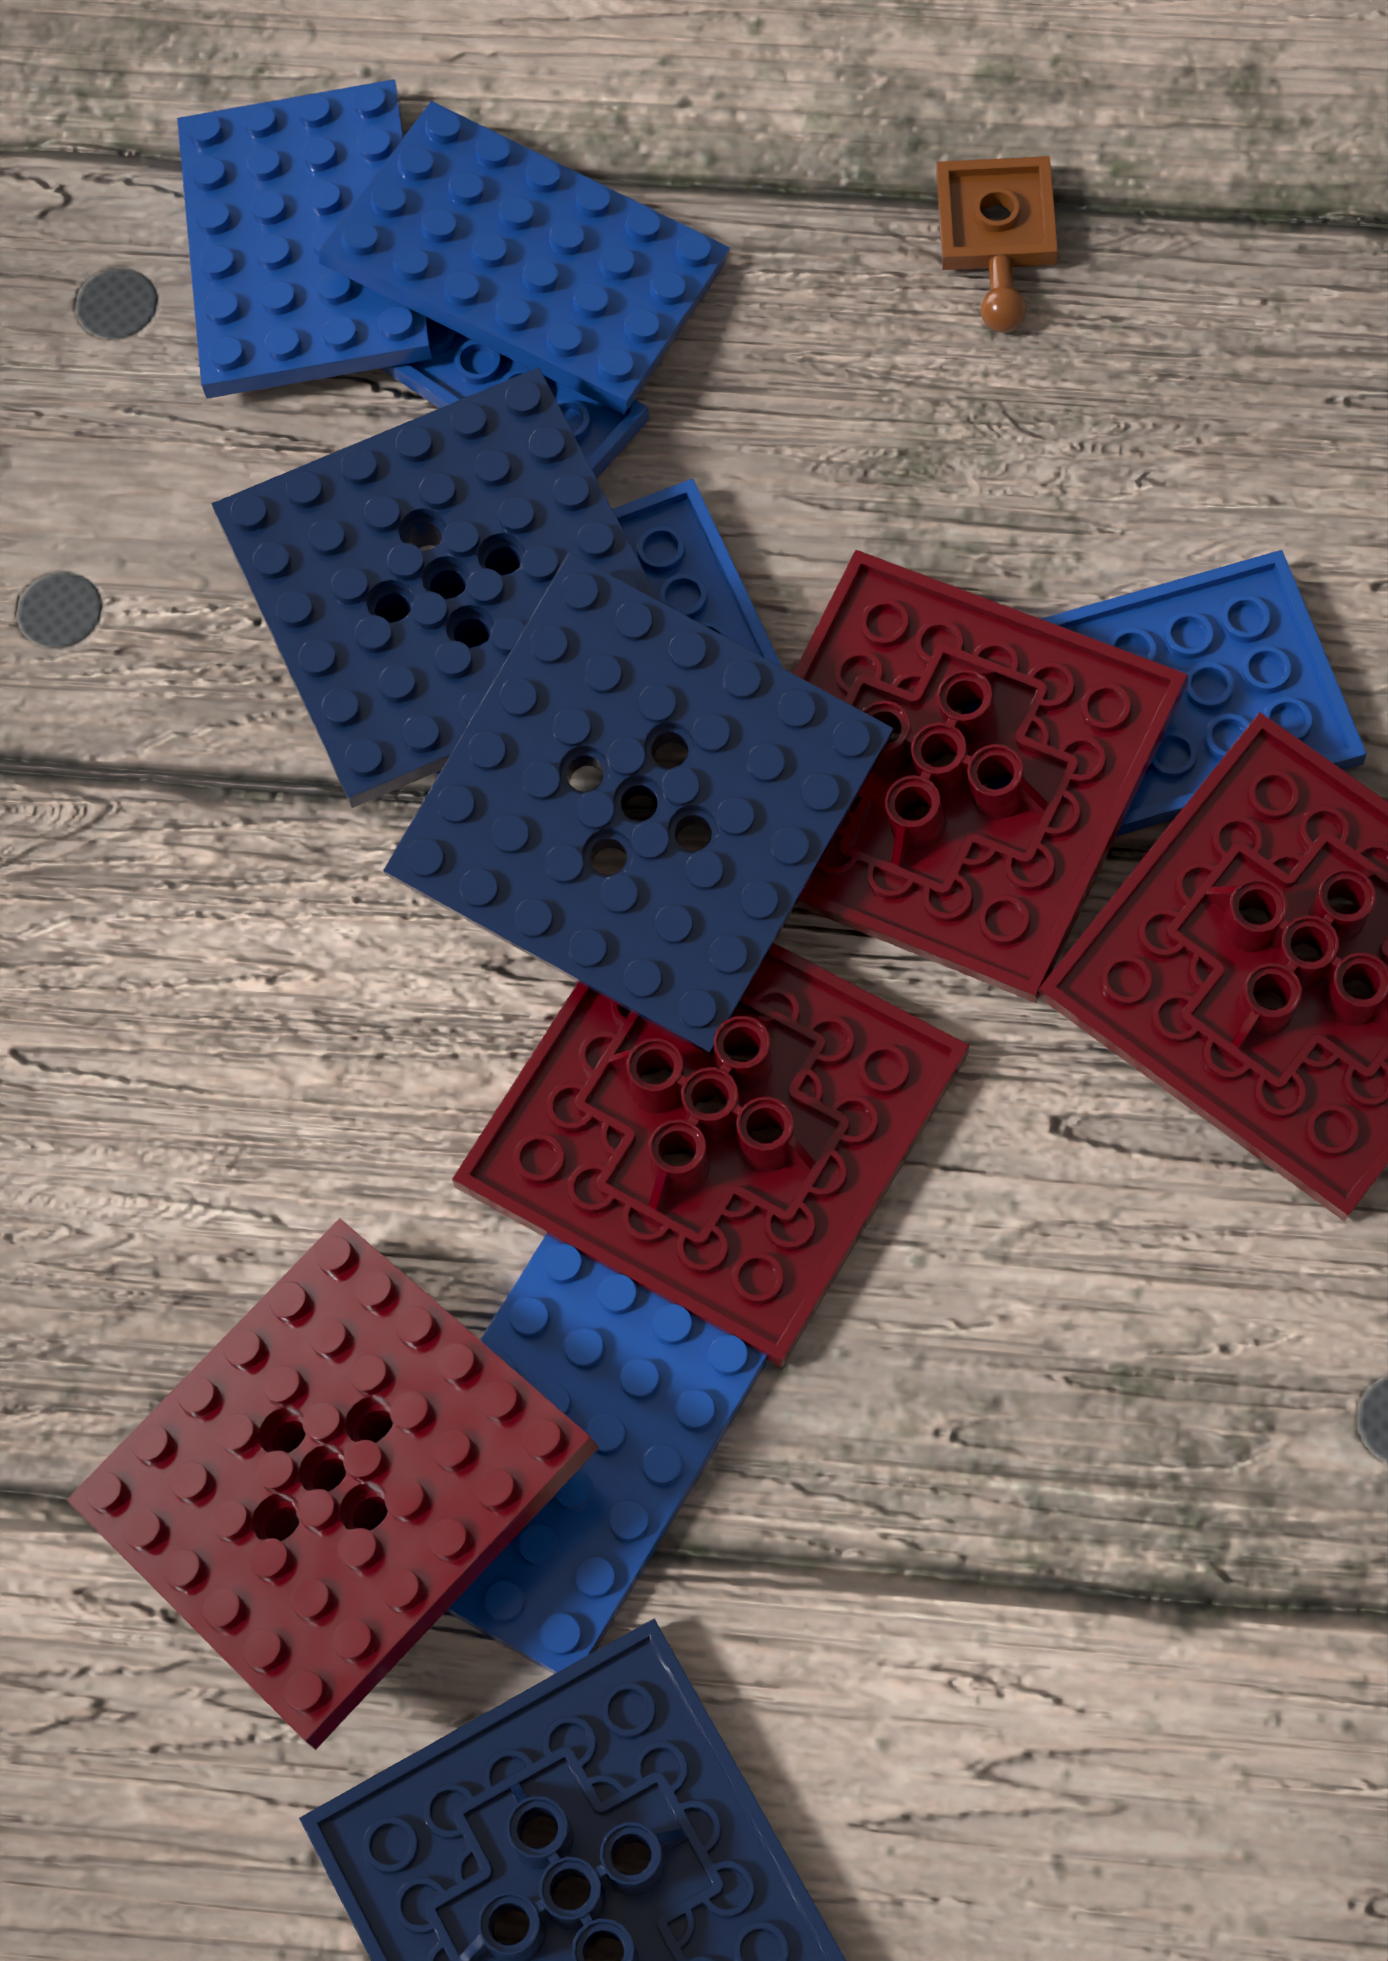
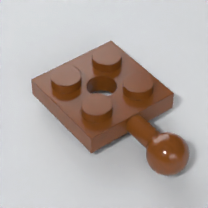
[936,156,1058,333]

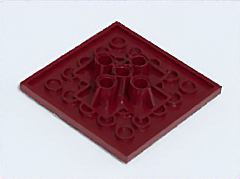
[707,549,1188,1004]
[1039,712,1388,1222]
[452,943,969,1368]
[67,1218,599,1750]

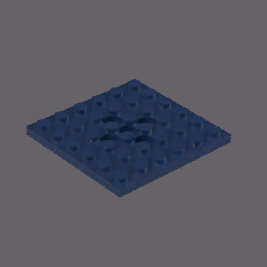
[211,367,659,808]
[383,552,893,1055]
[299,1618,846,1961]

